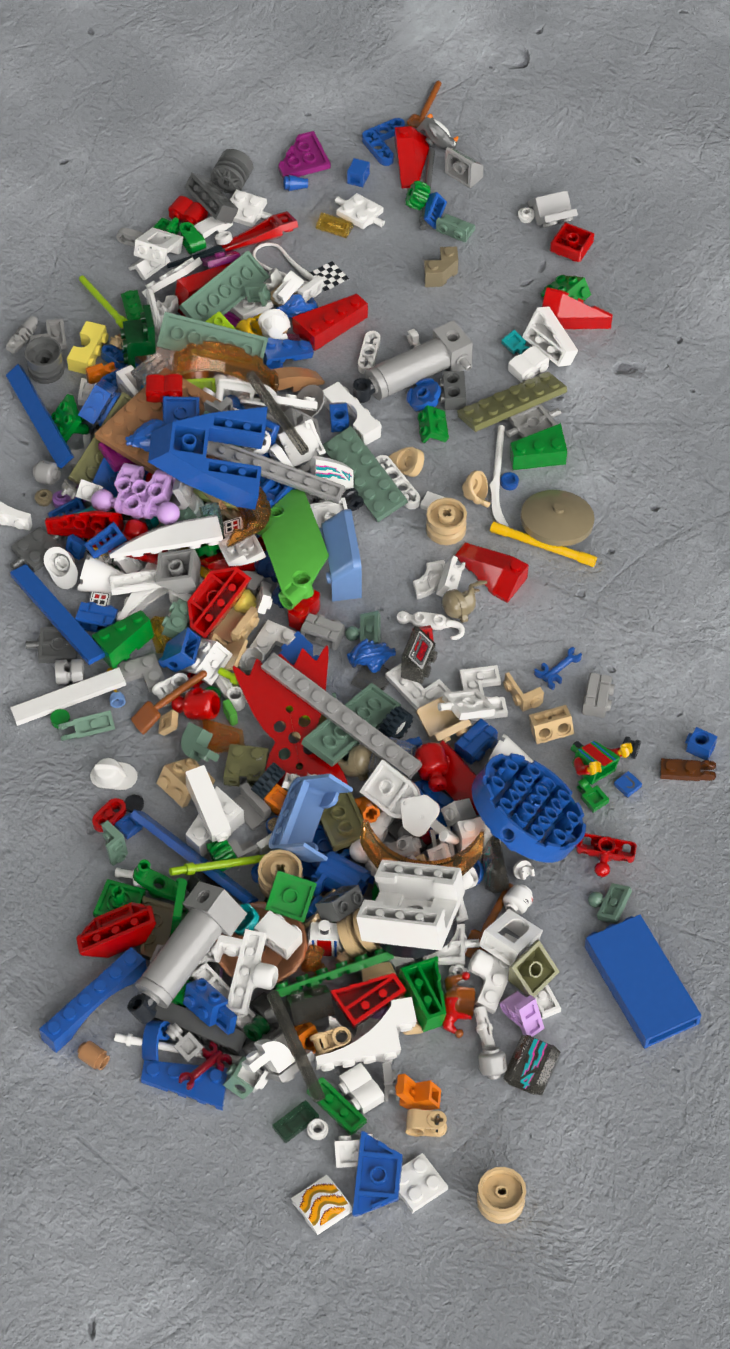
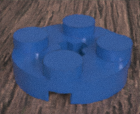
[407,378,441,412]

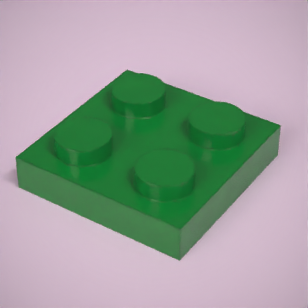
[264,870,317,922]

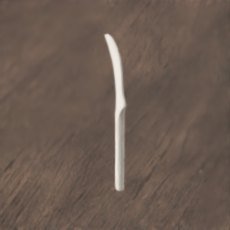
[489,425,509,526]

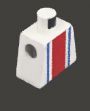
[306,920,345,957]

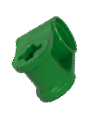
[179,222,206,255]

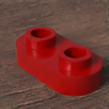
[92,798,126,832]

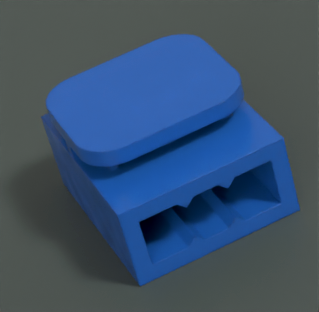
[78,379,121,426]

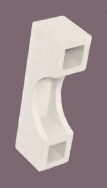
[323,382,382,445]

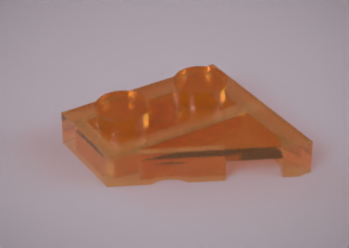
[202,720,245,753]

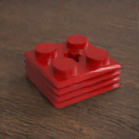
[550,222,595,262]

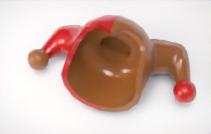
[442,971,475,1038]

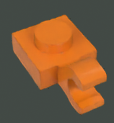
[86,362,117,384]

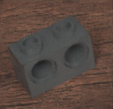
[439,371,466,410]
[315,885,364,922]

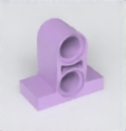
[499,991,545,1040]

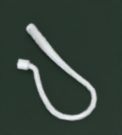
[252,242,315,281]

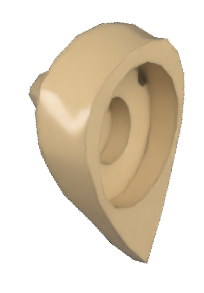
[388,447,424,477]

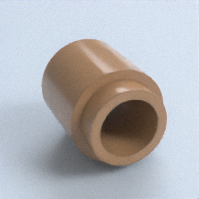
[77,1041,110,1070]

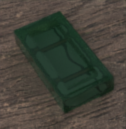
[272,1100,319,1143]

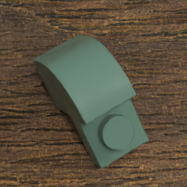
[181,722,220,762]

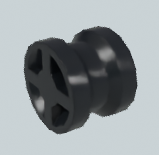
[342,488,364,511]
[623,736,641,759]

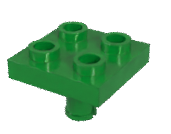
[93,879,146,917]

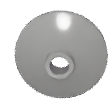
[296,385,325,417]

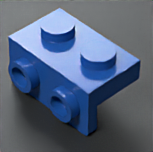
[183,978,228,1027]

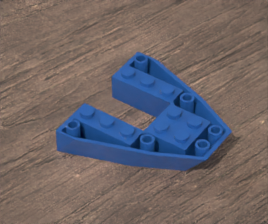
[148,407,268,510]

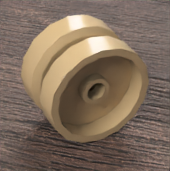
[426,498,467,545]
[258,849,303,898]
[337,908,381,958]
[477,1167,526,1224]

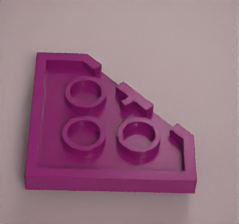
[278,131,331,180]

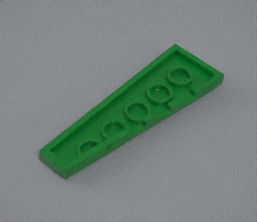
[272,948,394,999]

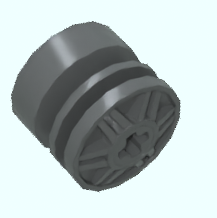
[210,149,253,194]
[24,336,65,384]

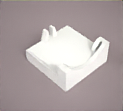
[278,419,326,467]

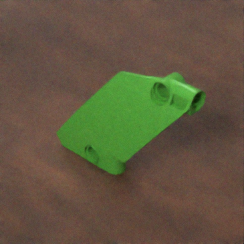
[254,489,329,610]

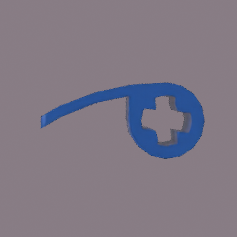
[142,1021,171,1061]

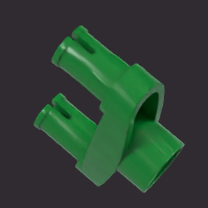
[133,859,187,901]

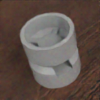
[55,658,84,685]

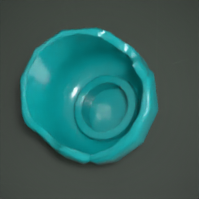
[234,903,259,936]

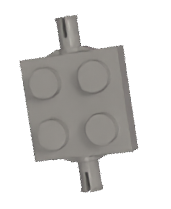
[505,404,561,438]

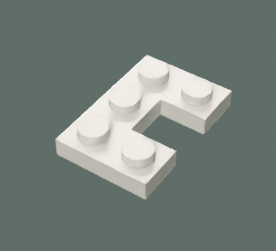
[385,658,451,710]
[459,665,508,722]

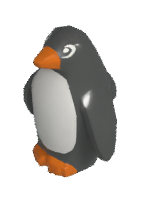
[416,113,459,150]

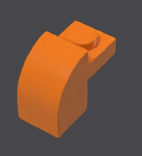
[395,1074,441,1110]

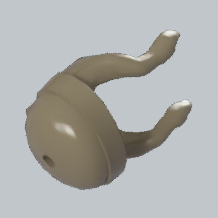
[442,580,487,623]
[337,744,375,781]

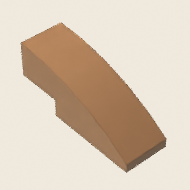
[270,367,325,392]

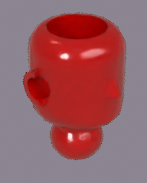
[171,687,220,720]
[414,742,450,792]

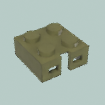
[223,744,269,787]

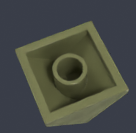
[508,940,560,997]

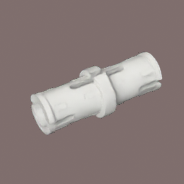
[473,1006,496,1049]

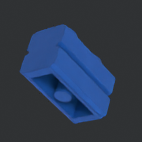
[75,602,118,632]
[454,719,498,765]

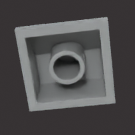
[445,147,483,188]
[155,549,201,594]

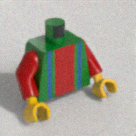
[571,741,633,785]

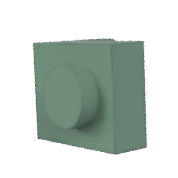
[245,283,271,307]

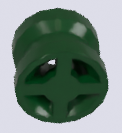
[243,1015,270,1042]

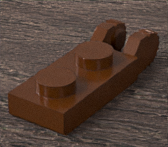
[660,758,716,781]

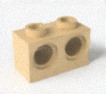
[529,705,574,744]

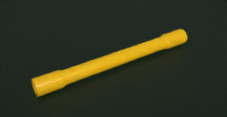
[490,521,597,567]

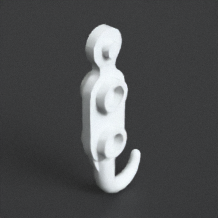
[397,611,465,640]

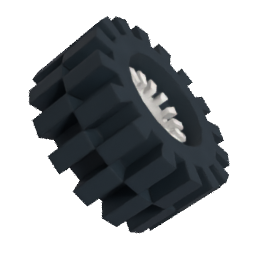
[379,706,413,743]
[251,762,286,799]

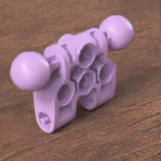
[91,463,180,525]

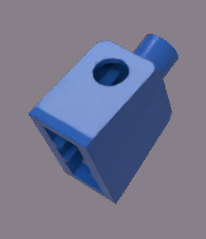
[158,627,201,672]

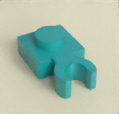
[501,330,530,355]

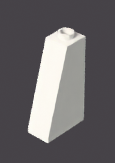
[185,765,231,842]

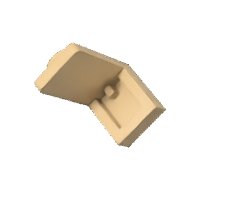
[503,672,544,712]

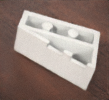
[522,307,578,367]
[186,786,245,856]

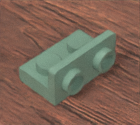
[436,213,475,243]
[101,820,128,866]

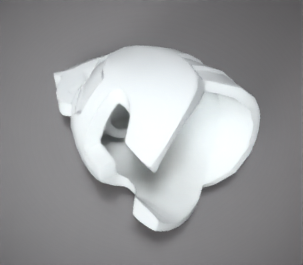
[258,309,291,340]

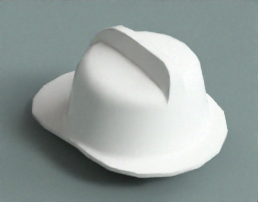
[44,547,78,589]
[90,758,137,790]

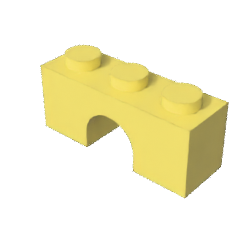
[67,321,109,374]

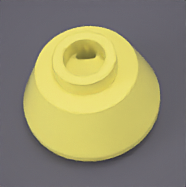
[233,589,256,614]

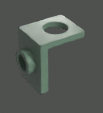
[223,1056,254,1099]

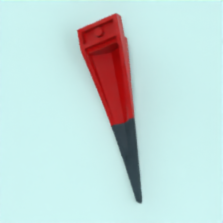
[167,211,298,268]

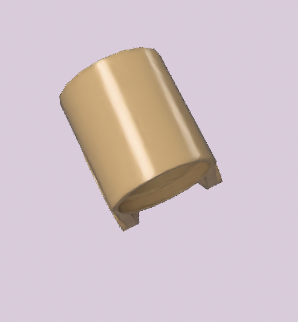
[310,1026,352,1056]
[405,1109,447,1137]

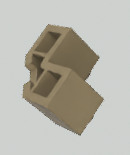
[424,246,458,287]

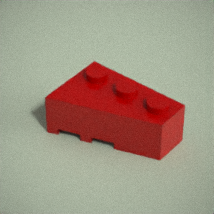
[330,973,406,1029]

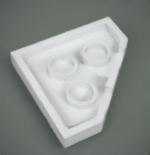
[142,257,203,298]

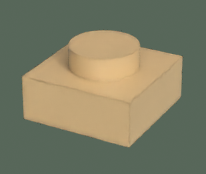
[158,710,178,736]

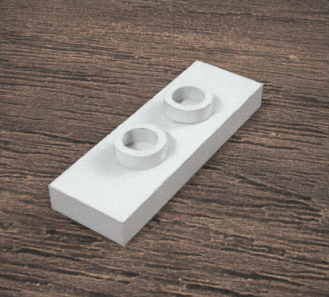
[109,569,162,595]

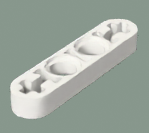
[376,455,420,509]

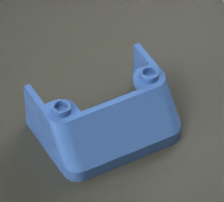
[319,509,362,602]
[269,774,353,862]

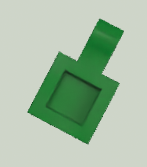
[577,778,609,813]

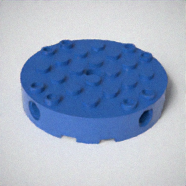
[472,753,586,863]

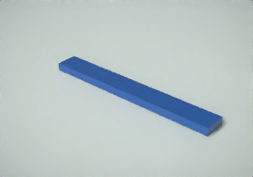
[6,364,74,469]
[10,564,105,665]
[130,810,259,904]

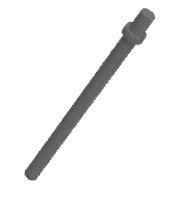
[419,148,435,230]

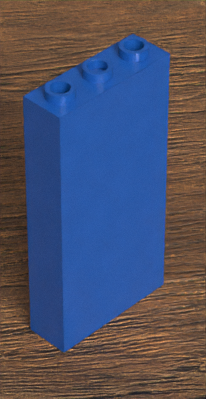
[585,915,701,1049]

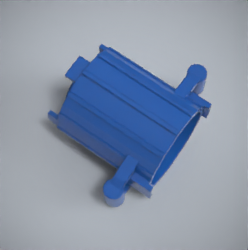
[311,849,375,896]

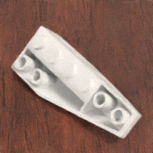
[108,515,223,561]

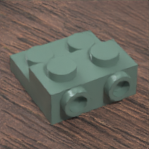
[161,598,202,639]

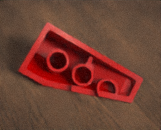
[395,126,429,188]
[542,287,613,329]
[45,511,124,539]
[455,542,529,603]

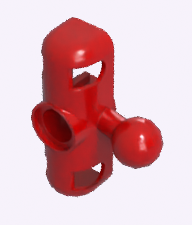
[576,833,637,877]

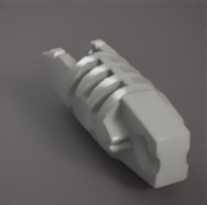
[6,316,38,354]

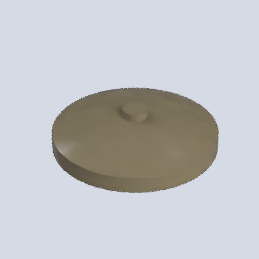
[521,490,595,546]

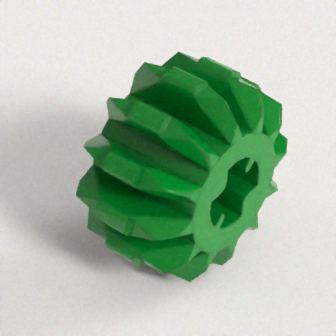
[405,181,430,210]
[207,840,237,871]

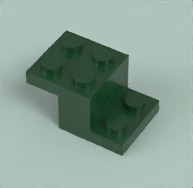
[120,304,156,370]

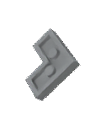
[30,318,67,349]
[118,653,165,692]

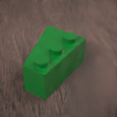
[510,423,567,470]
[92,610,155,670]
[398,956,446,1032]

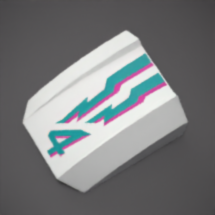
[310,456,354,495]

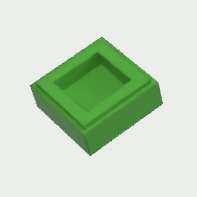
[222,699,238,726]

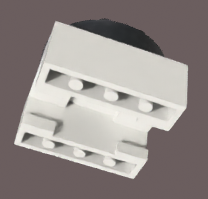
[356,859,465,959]

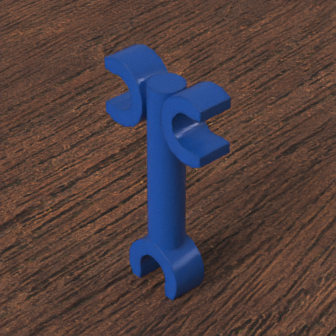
[534,647,582,690]

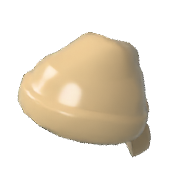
[462,470,491,507]

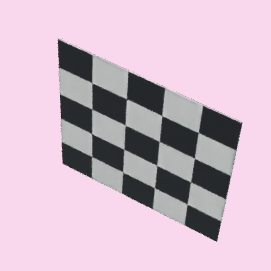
[310,261,349,292]

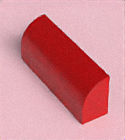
[439,740,479,815]

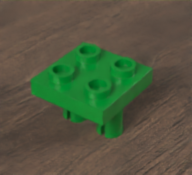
[51,394,89,443]

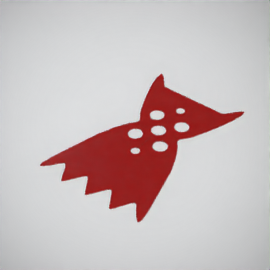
[233,645,348,800]

